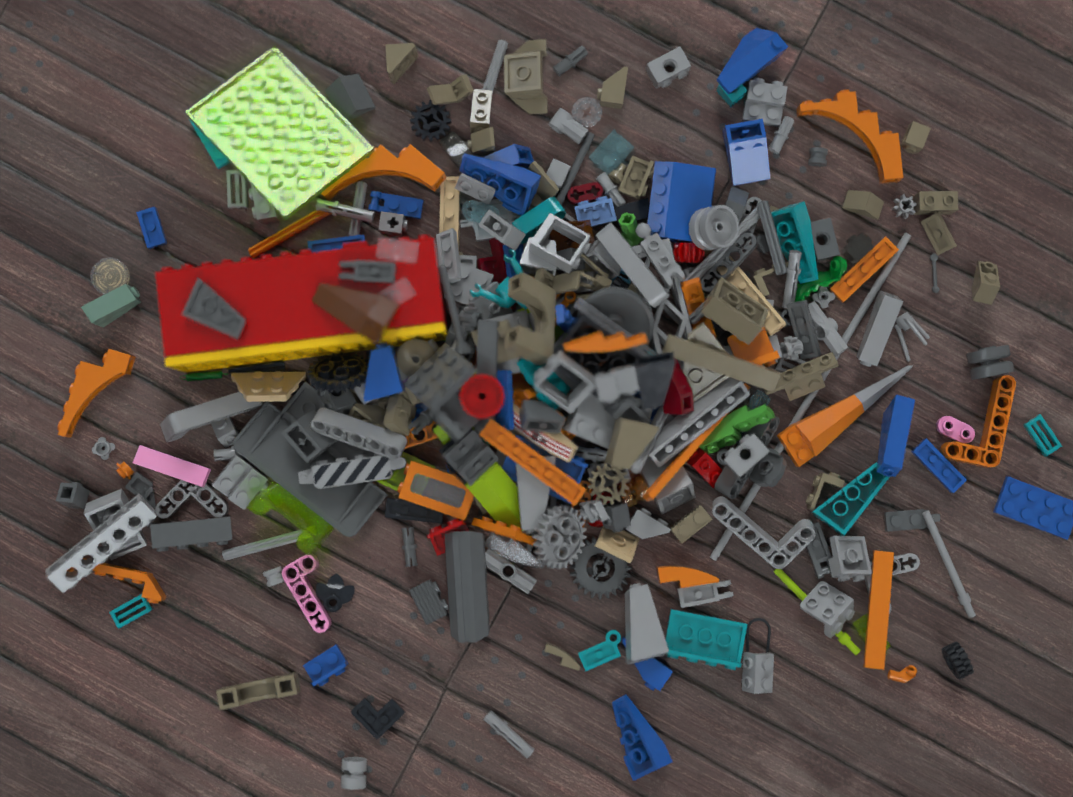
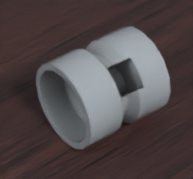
[341,757,367,790]

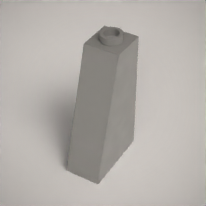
[857,290,903,367]
[515,455,556,533]
[625,583,669,665]

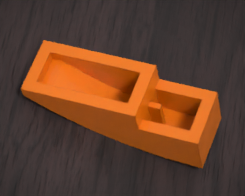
[656,566,719,588]

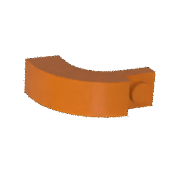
[680,277,717,339]

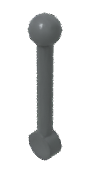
[930,254,940,293]

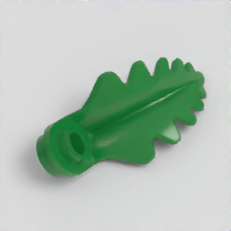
[795,256,847,302]

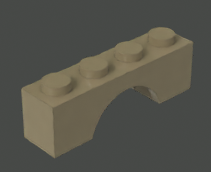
[216,672,301,710]

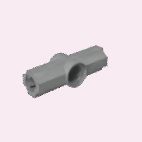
[808,301,849,357]
[485,548,537,594]

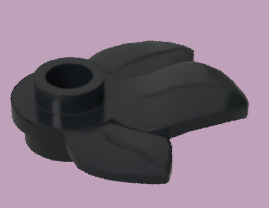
[316,573,355,612]

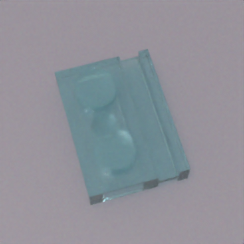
[588,130,634,175]

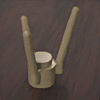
[579,254,612,292]

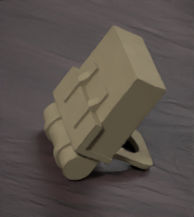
[378,391,417,436]

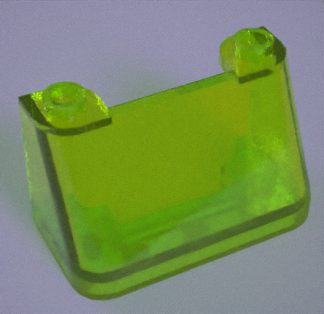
[246,481,334,556]

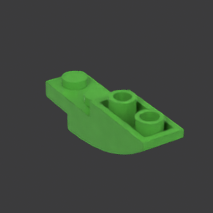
[699,404,775,454]

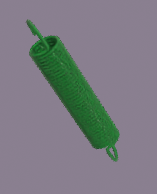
[180,370,229,381]

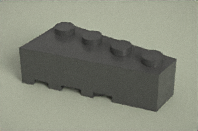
[150,517,232,552]

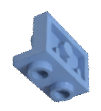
[575,196,617,227]

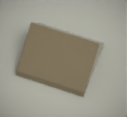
[385,43,418,85]

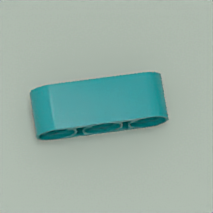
[512,197,566,244]

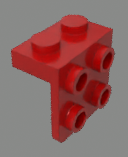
[426,518,469,556]

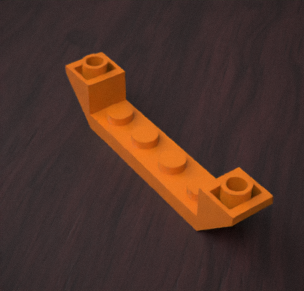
[67,558,166,604]

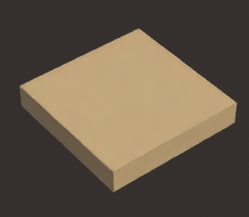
[595,525,640,563]

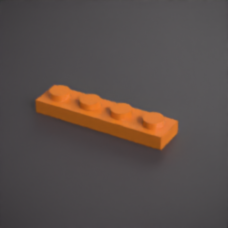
[829,236,899,303]

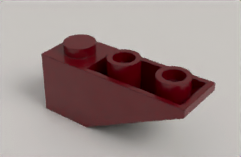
[663,358,694,415]

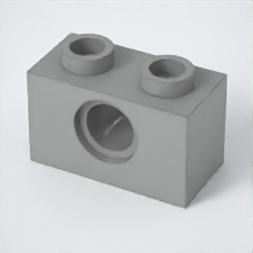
[646,46,691,89]
[478,210,526,250]
[724,434,769,479]

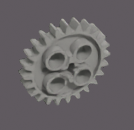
[533,505,587,569]

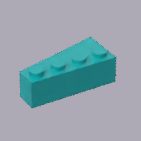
[811,462,890,536]

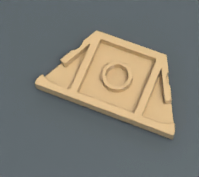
[231,371,306,402]

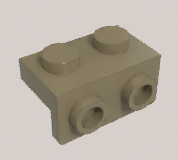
[618,156,654,200]

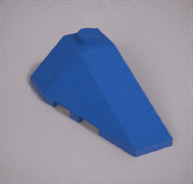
[717,28,788,95]
[460,154,541,216]
[612,695,673,781]

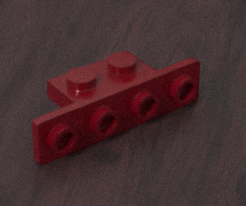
[477,237,516,311]

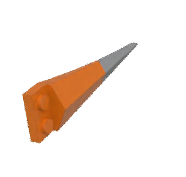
[777,365,913,467]

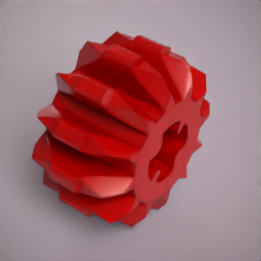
[672,243,705,263]

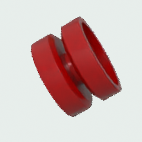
[460,374,504,418]

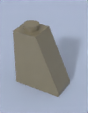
[605,417,659,471]

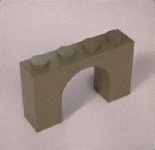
[505,272,556,365]

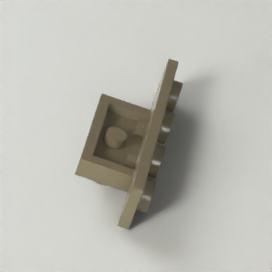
[764,352,839,401]

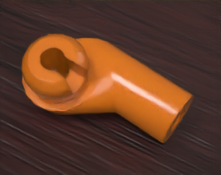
[887,665,917,683]

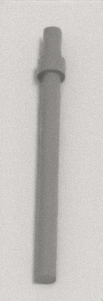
[922,511,976,618]

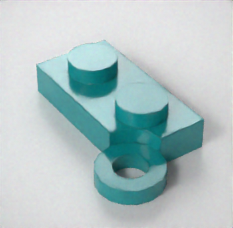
[578,630,621,671]

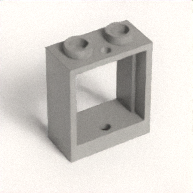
[529,213,591,274]
[534,350,596,413]

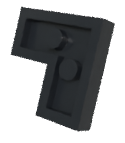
[350,698,406,740]

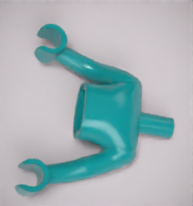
[469,249,527,310]

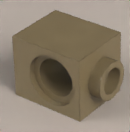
[900,121,931,154]

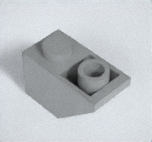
[625,508,671,539]

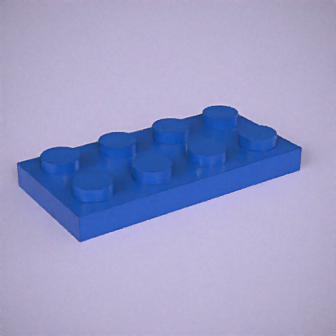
[993,476,1073,540]

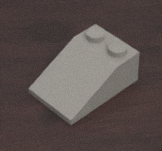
[84,489,147,560]

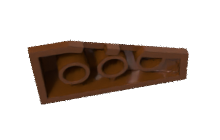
[312,283,400,343]

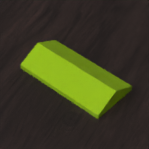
[465,461,524,531]

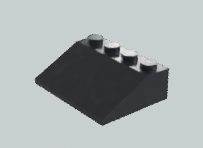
[553,312,642,405]

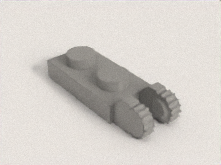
[677,580,733,608]

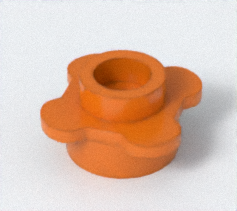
[116,461,134,480]

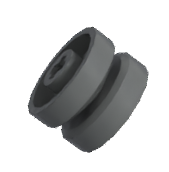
[966,345,1015,380]

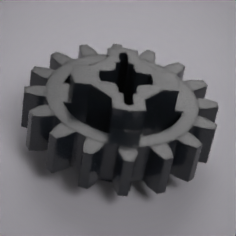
[410,100,451,143]

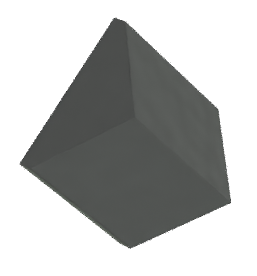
[325,74,376,124]

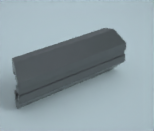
[445,531,490,642]

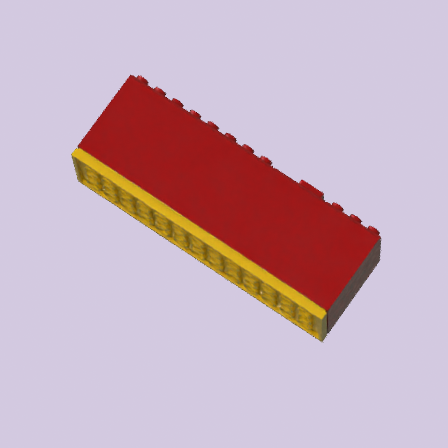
[155,235,449,373]

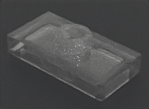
[376,237,419,263]
[378,277,416,304]

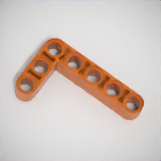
[940,375,1016,467]

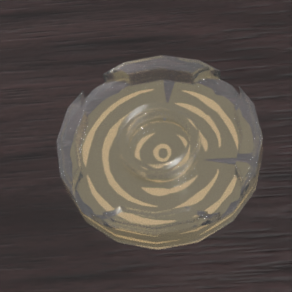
[90,257,130,294]

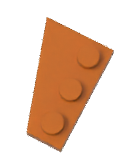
[471,517,537,547]

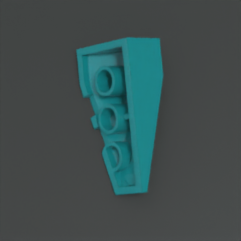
[771,201,818,284]

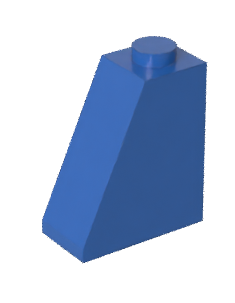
[482,144,534,169]
[364,343,405,402]

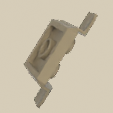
[504,39,548,115]

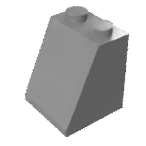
[640,455,696,514]

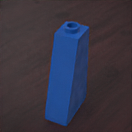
[876,395,915,477]

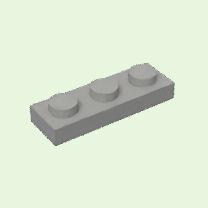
[436,228,462,284]

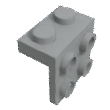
[800,581,855,638]

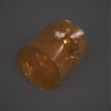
[616,474,649,508]

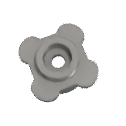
[812,286,835,308]
[92,437,115,460]

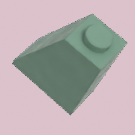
[81,284,141,328]

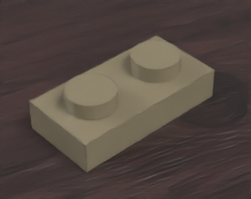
[921,212,957,255]

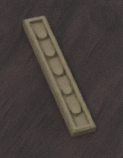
[662,334,781,392]

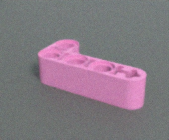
[282,554,332,633]

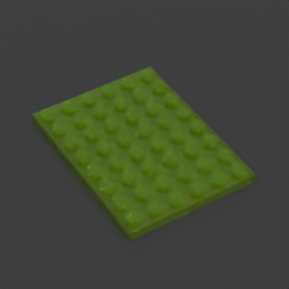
[185,46,374,220]

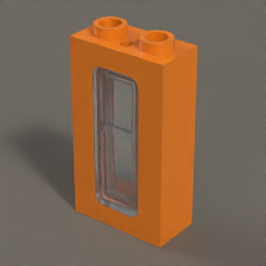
[397,461,474,521]

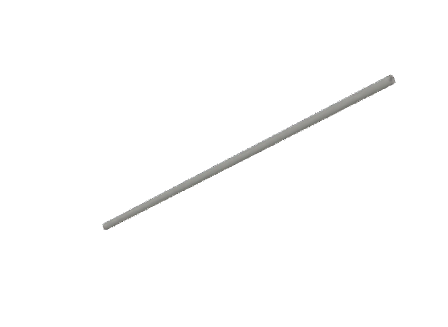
[710,233,911,561]

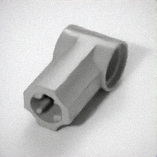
[548,108,589,144]

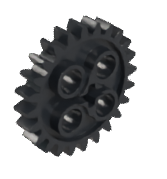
[307,352,369,393]

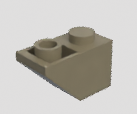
[972,261,1000,305]

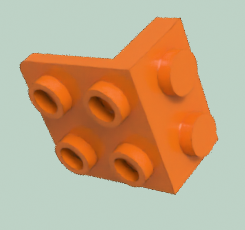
[727,326,780,367]

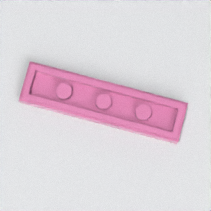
[133,445,211,488]

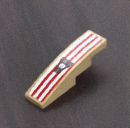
[513,403,578,463]

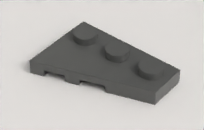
[182,278,247,339]

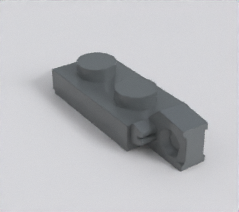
[884,509,940,532]

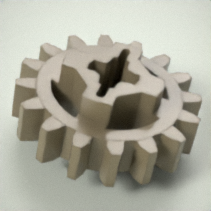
[588,463,630,505]

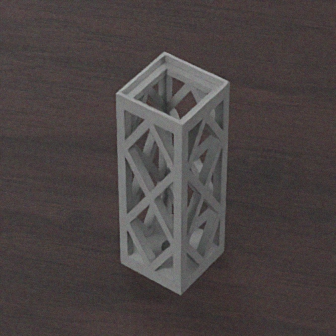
[632,238,692,355]

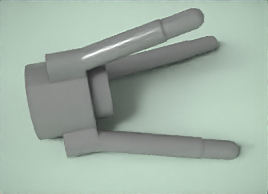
[894,312,930,361]

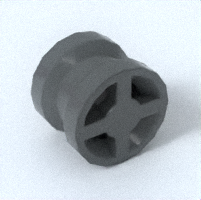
[808,147,828,167]

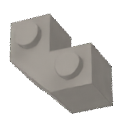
[595,364,639,404]

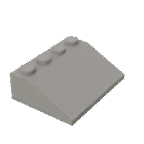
[562,393,652,448]

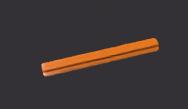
[248,206,333,258]

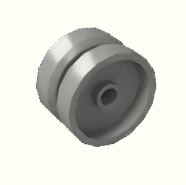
[689,205,739,250]

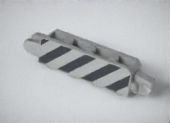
[298,453,407,489]

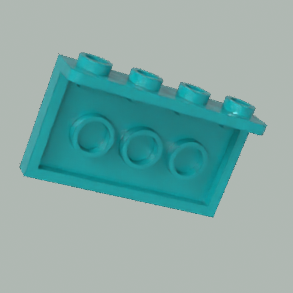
[665,609,747,670]

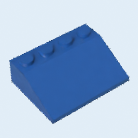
[647,161,716,243]

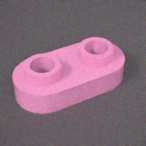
[936,416,975,444]

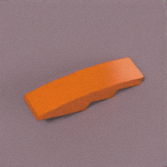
[563,331,648,352]

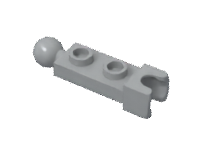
[636,223,685,289]

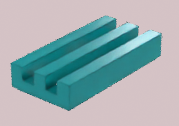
[1023,414,1062,457]
[109,594,154,629]

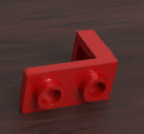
[686,447,723,488]

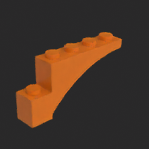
[57,349,136,438]

